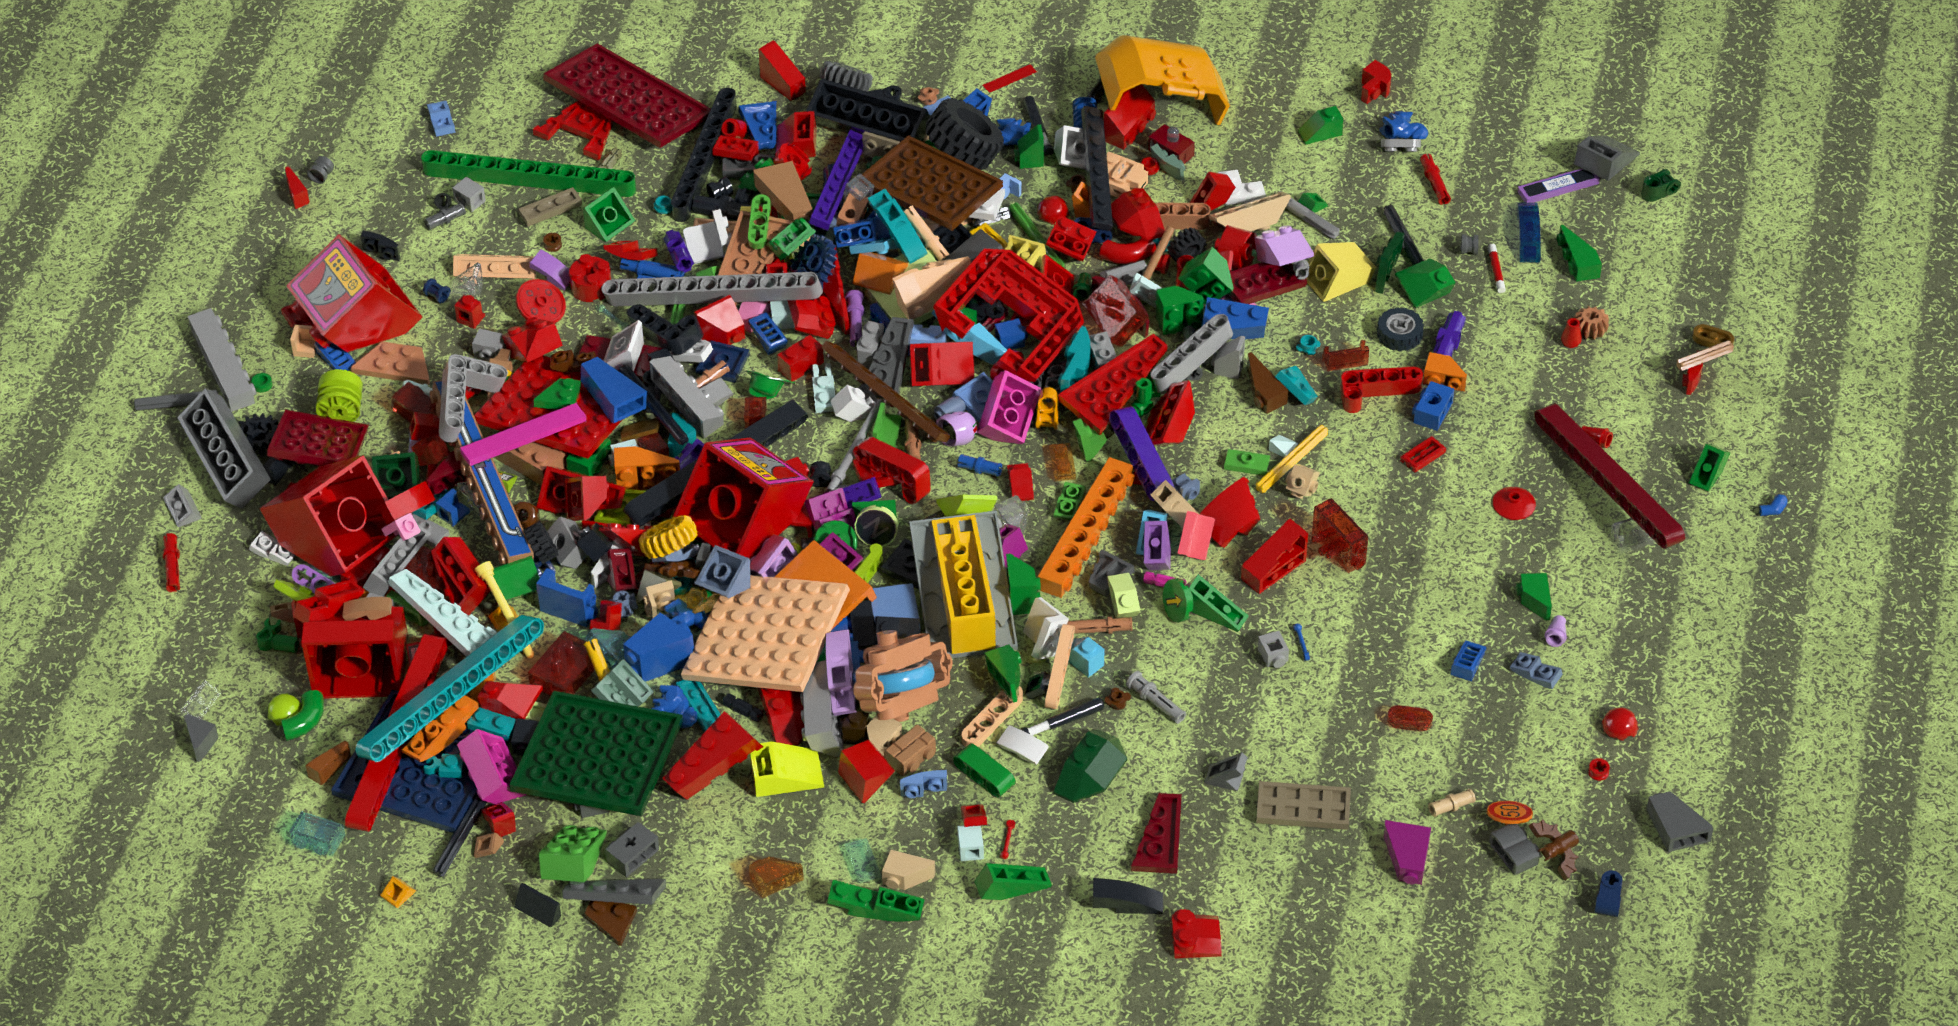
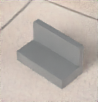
[1100,260,1147,286]

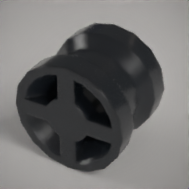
[810,461,831,487]

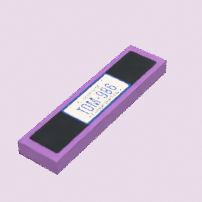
[1518,168,1600,205]

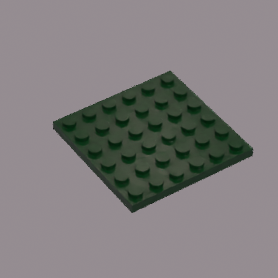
[510,691,683,817]

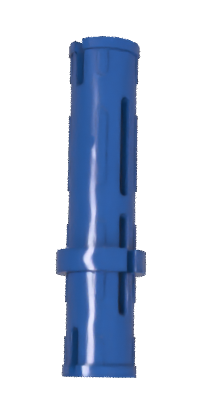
[620,258,683,278]

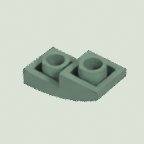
[1150,144,1186,181]

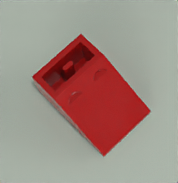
[910,342,974,386]

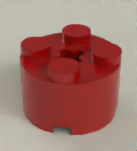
[1215,225,1257,270]
[569,254,611,302]

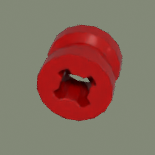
[1150,251,1171,274]

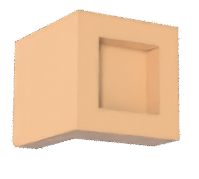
[290,325,316,358]

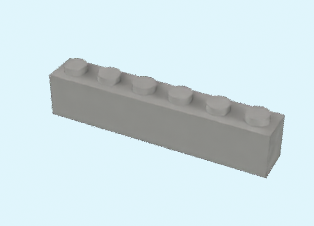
[188,308,256,412]

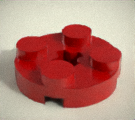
[773,143,812,180]

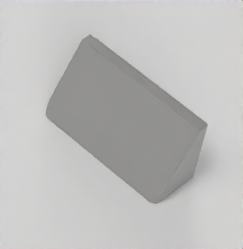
[163,484,202,527]

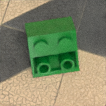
[1178,247,1234,305]
[1156,286,1204,335]

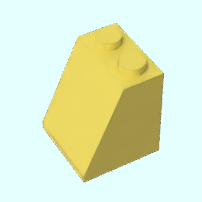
[1306,242,1377,302]

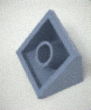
[694,545,750,598]

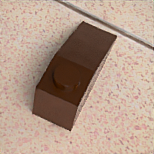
[1247,352,1288,414]

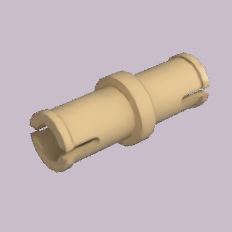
[1428,789,1476,817]

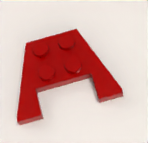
[533,101,614,161]

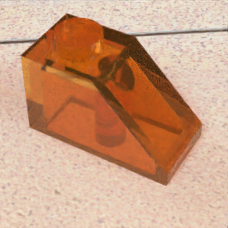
[749,856,804,898]

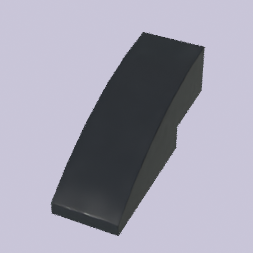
[1093,878,1163,914]

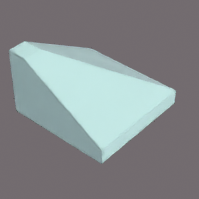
[1269,435,1298,457]

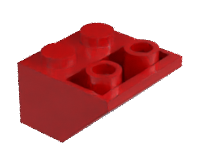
[776,111,817,157]
[1045,215,1096,262]

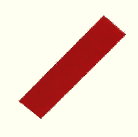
[982,64,1037,93]

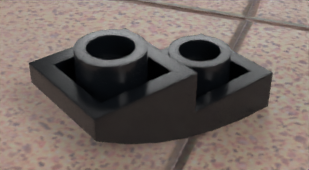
[360,230,400,261]

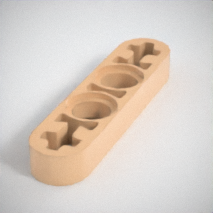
[1045,624,1075,710]
[961,686,1023,747]

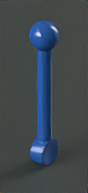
[1293,623,1310,661]

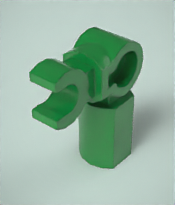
[1131,378,1153,417]
[256,618,300,653]

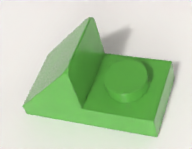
[1073,418,1107,462]

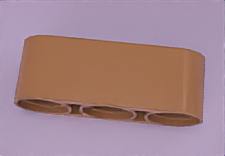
[1156,202,1211,230]

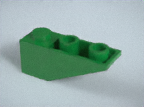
[1556,225,1602,282]

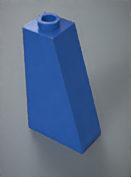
[581,357,647,423]

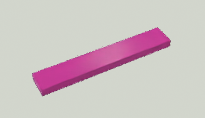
[460,403,586,466]

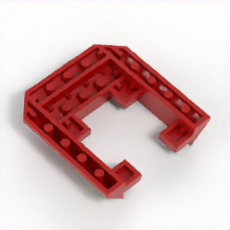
[933,248,1084,382]

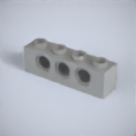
[363,524,431,596]

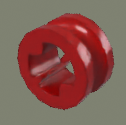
[1588,758,1610,781]

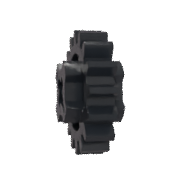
[239,413,278,453]

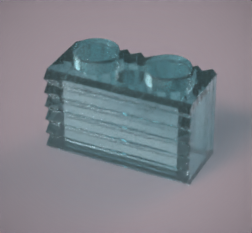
[289,811,345,856]

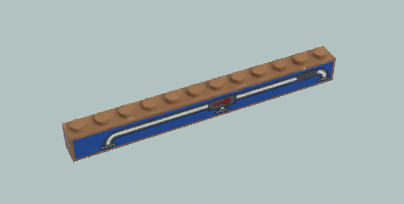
[430,380,534,566]

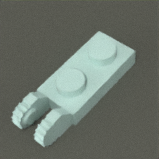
[812,363,835,413]

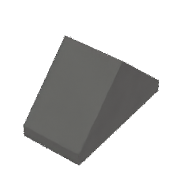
[184,714,219,762]

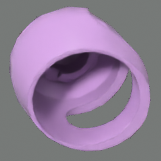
[936,411,977,447]

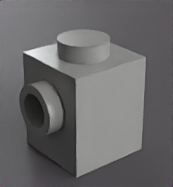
[472,329,506,361]

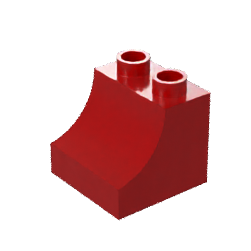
[301,606,408,699]

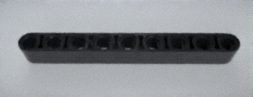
[671,88,737,222]

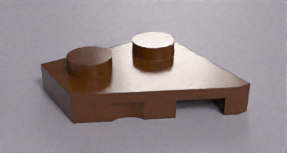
[584,901,637,946]

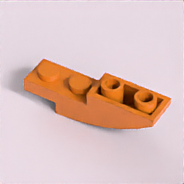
[402,695,479,762]

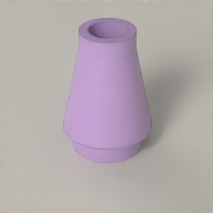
[1545,615,1567,647]

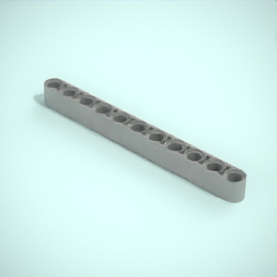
[602,272,823,306]

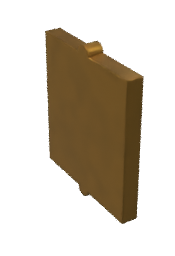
[620,418,661,442]

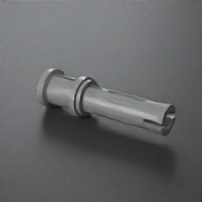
[1126,671,1186,724]

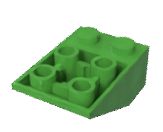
[539,825,607,882]

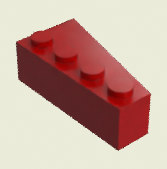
[662,711,764,800]

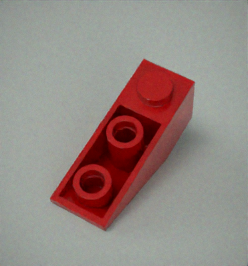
[599,523,653,557]

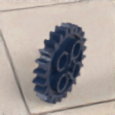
[788,235,837,288]

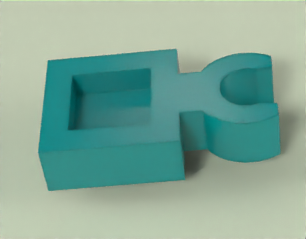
[424,754,465,778]

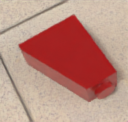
[758,40,806,101]

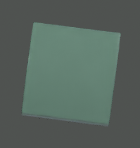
[591,659,654,707]

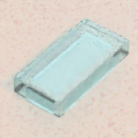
[845,838,881,884]

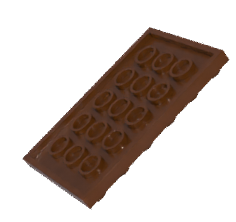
[857,135,1003,231]

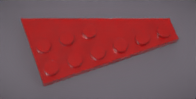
[1058,333,1167,435]

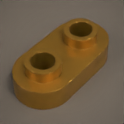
[1692,324,1734,347]

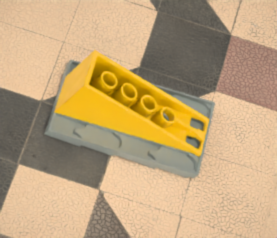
[909,511,1018,658]

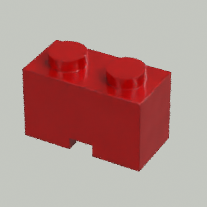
[777,335,824,381]

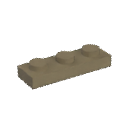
[518,187,582,226]

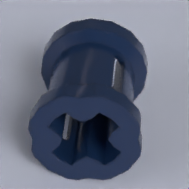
[423,278,451,303]

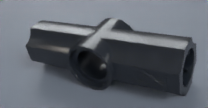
[692,195,752,220]

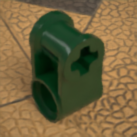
[1641,169,1681,202]

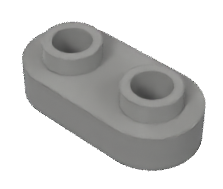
[1381,139,1421,152]

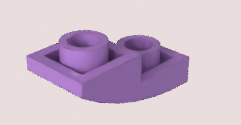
[530,249,570,291]

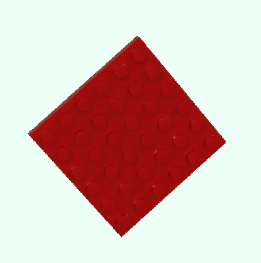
[474,355,623,459]

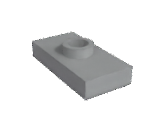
[412,514,450,548]

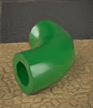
[281,690,324,741]

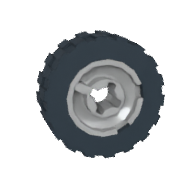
[1377,307,1424,351]

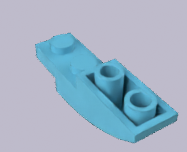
[932,310,1007,365]

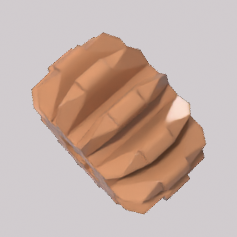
[1574,306,1609,340]

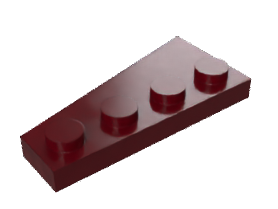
[1131,793,1182,874]

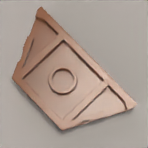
[351,341,430,385]

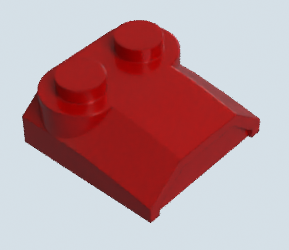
[787,296,836,339]
[1171,909,1222,959]

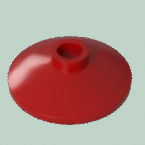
[1492,487,1536,520]

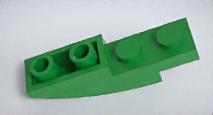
[827,880,925,922]

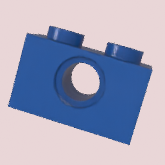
[1412,381,1454,431]

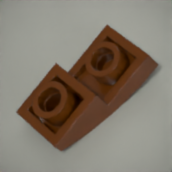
[550,349,596,372]

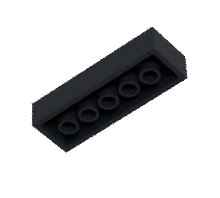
[806,78,930,142]

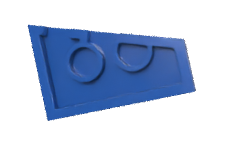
[738,101,777,150]

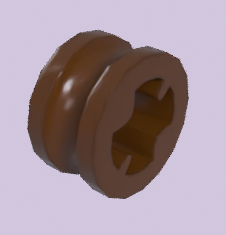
[543,233,562,252]

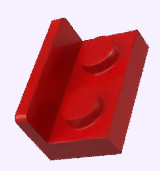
[713,135,759,161]

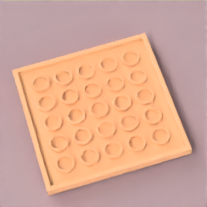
[681,575,850,692]

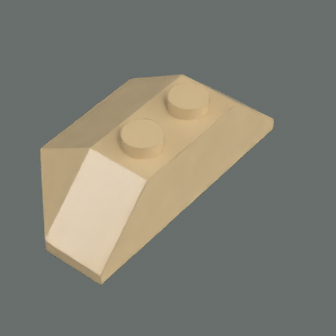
[1209,192,1291,232]

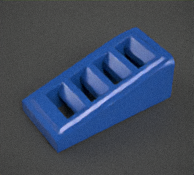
[748,312,787,355]
[314,341,356,371]
[1451,640,1487,682]

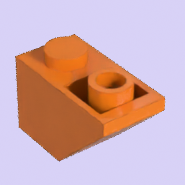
[1423,352,1467,392]

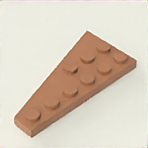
[707,210,793,306]

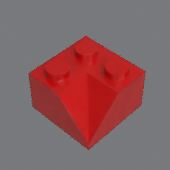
[502,317,563,363]

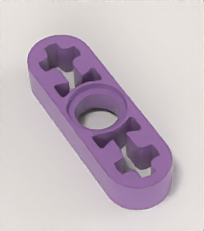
[292,564,335,594]

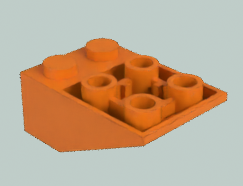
[614,446,680,491]

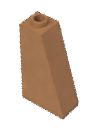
[753,161,813,225]

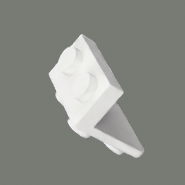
[683,209,732,264]
[1023,597,1069,660]

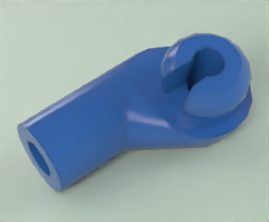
[1759,494,1788,516]

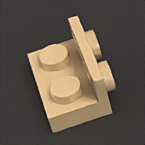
[643,580,675,619]

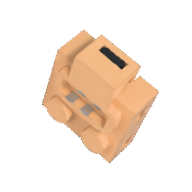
[1107,151,1148,198]

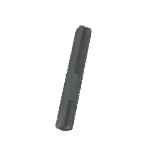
[134,390,218,411]

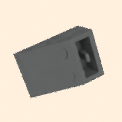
[1574,136,1640,181]

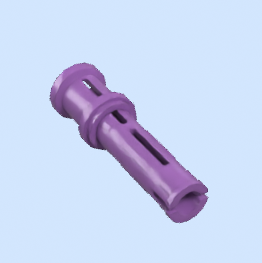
[845,290,864,347]

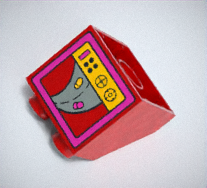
[286,234,423,352]
[672,437,814,559]

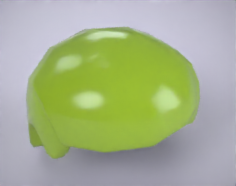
[268,693,302,726]

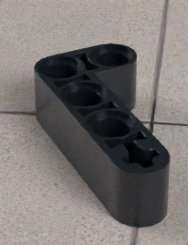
[627,304,704,355]

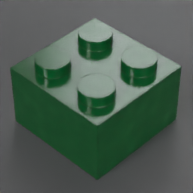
[372,452,420,500]

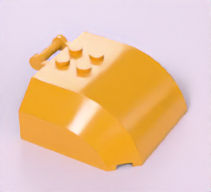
[1095,35,1230,125]

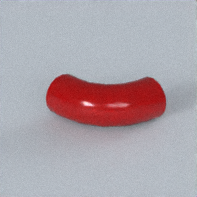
[1099,238,1156,264]

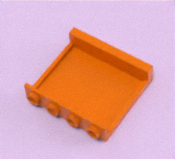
[775,540,877,629]

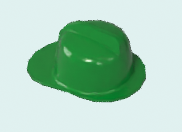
[747,371,795,400]

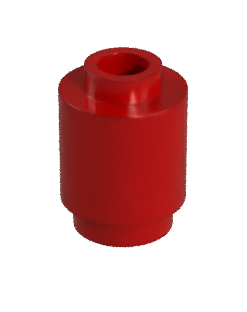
[722,118,748,139]

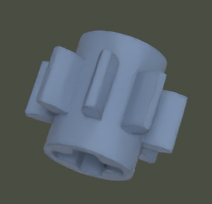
[609,591,638,618]

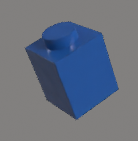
[995,319,1028,350]

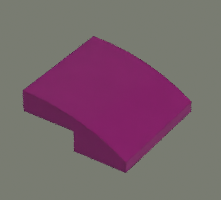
[805,487,856,531]

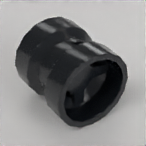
[706,177,733,199]

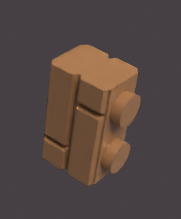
[884,724,936,777]

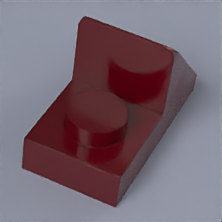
[607,548,637,591]

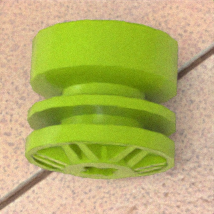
[316,369,363,422]

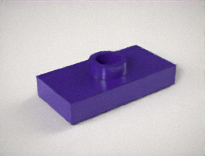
[843,477,882,508]

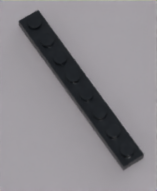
[1081,106,1113,231]

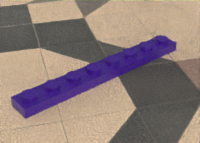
[809,130,863,230]

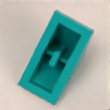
[668,413,696,458]

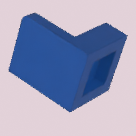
[435,489,470,526]

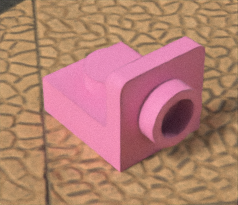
[382,513,420,541]

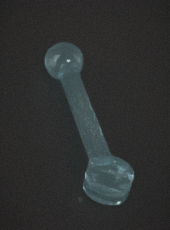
[598,304,630,329]

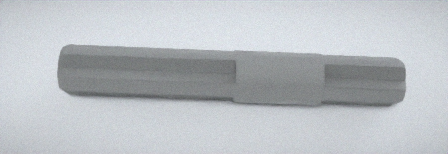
[1279,191,1340,239]

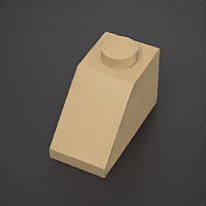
[882,850,935,890]

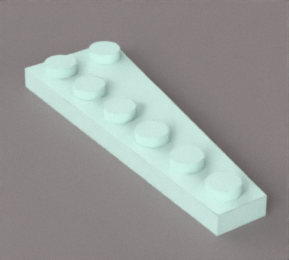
[388,569,498,657]

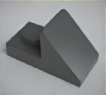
[1204,752,1248,791]

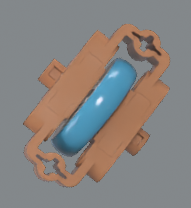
[852,630,953,722]

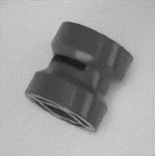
[307,156,334,184]

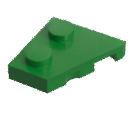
[534,378,581,410]

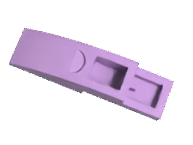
[826,630,856,716]

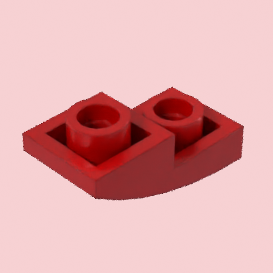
[1682,351,1703,395]

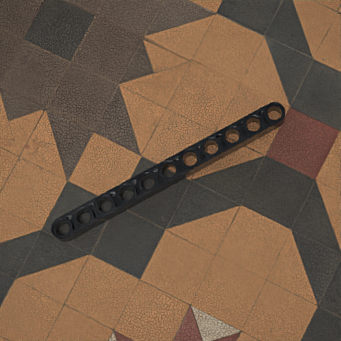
[623,400,809,527]

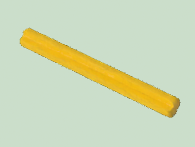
[1256,425,1328,493]

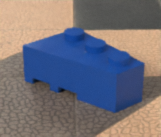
[1202,297,1269,339]

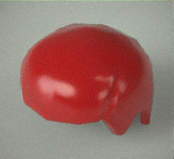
[1037,196,1069,225]
[1602,707,1638,741]

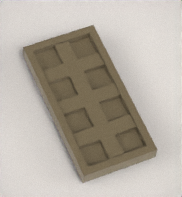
[1256,781,1351,830]

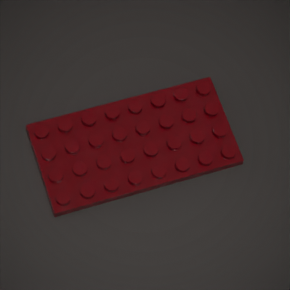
[543,43,711,148]

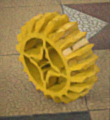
[639,515,698,558]

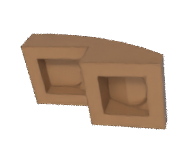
[343,597,392,621]

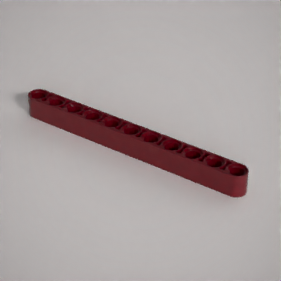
[1534,403,1685,549]

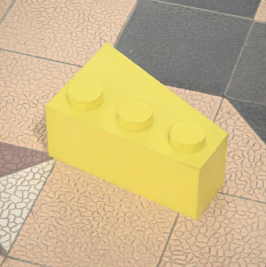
[1005,235,1046,272]

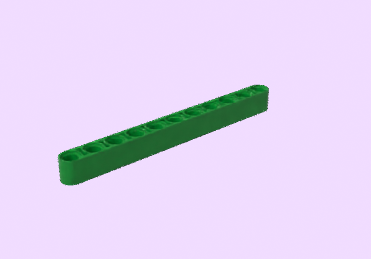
[421,150,636,197]

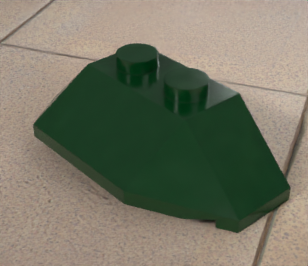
[1053,730,1127,803]

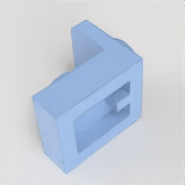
[1000,173,1021,199]

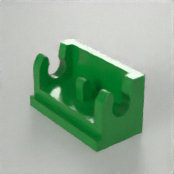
[767,217,816,261]

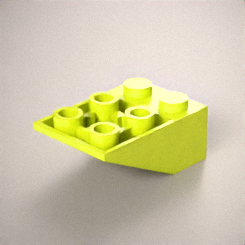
[750,742,824,797]

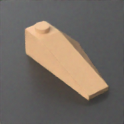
[892,256,971,319]

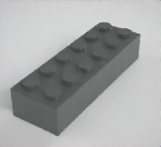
[177,388,271,509]

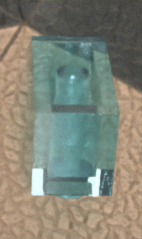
[585,628,631,669]

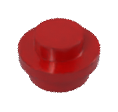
[1141,157,1159,175]

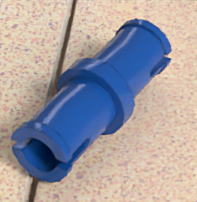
[958,454,1002,477]

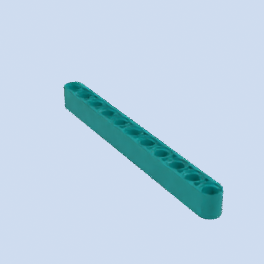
[356,615,544,762]

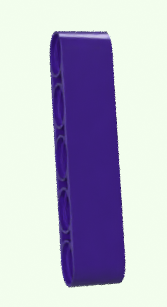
[1109,407,1174,501]

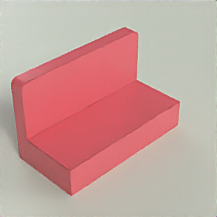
[1178,511,1215,560]

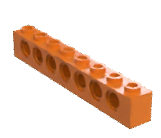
[1038,457,1135,598]

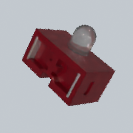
[1148,124,1195,164]

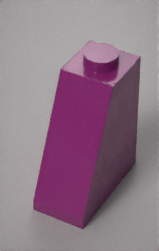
[1383,820,1431,885]

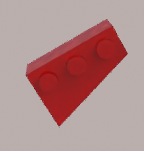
[431,537,491,615]

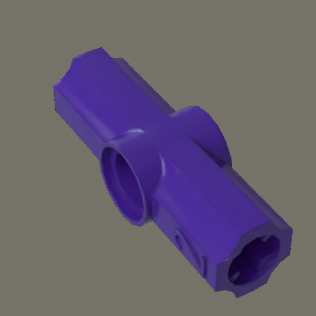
[663,229,694,273]
[1433,311,1466,357]

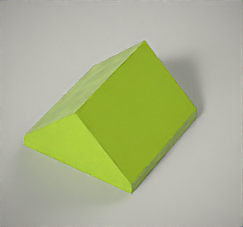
[936,494,997,517]

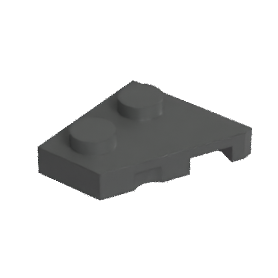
[1088,549,1135,597]

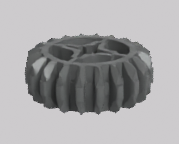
[819,61,873,92]

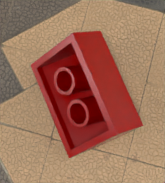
[1104,84,1156,150]

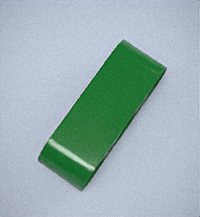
[953,743,1016,798]

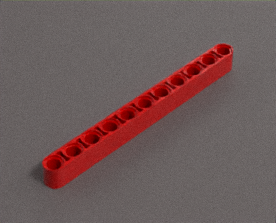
[345,634,448,832]

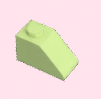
[1107,573,1140,618]

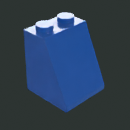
[623,612,694,682]

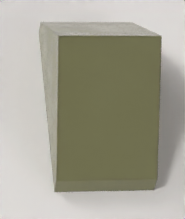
[636,570,682,605]

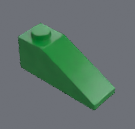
[1186,574,1249,632]
[985,644,1022,703]
[974,863,1052,900]

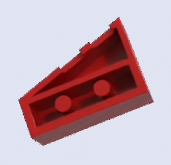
[1241,518,1308,594]

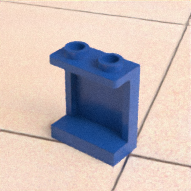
[536,568,598,627]

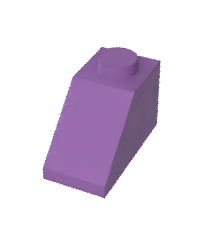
[1144,521,1171,570]

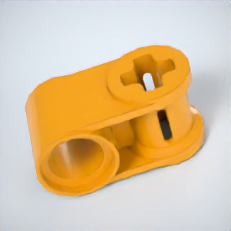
[1036,387,1059,430]

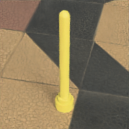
[474,561,534,658]

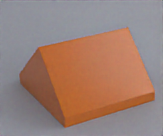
[853,252,908,295]

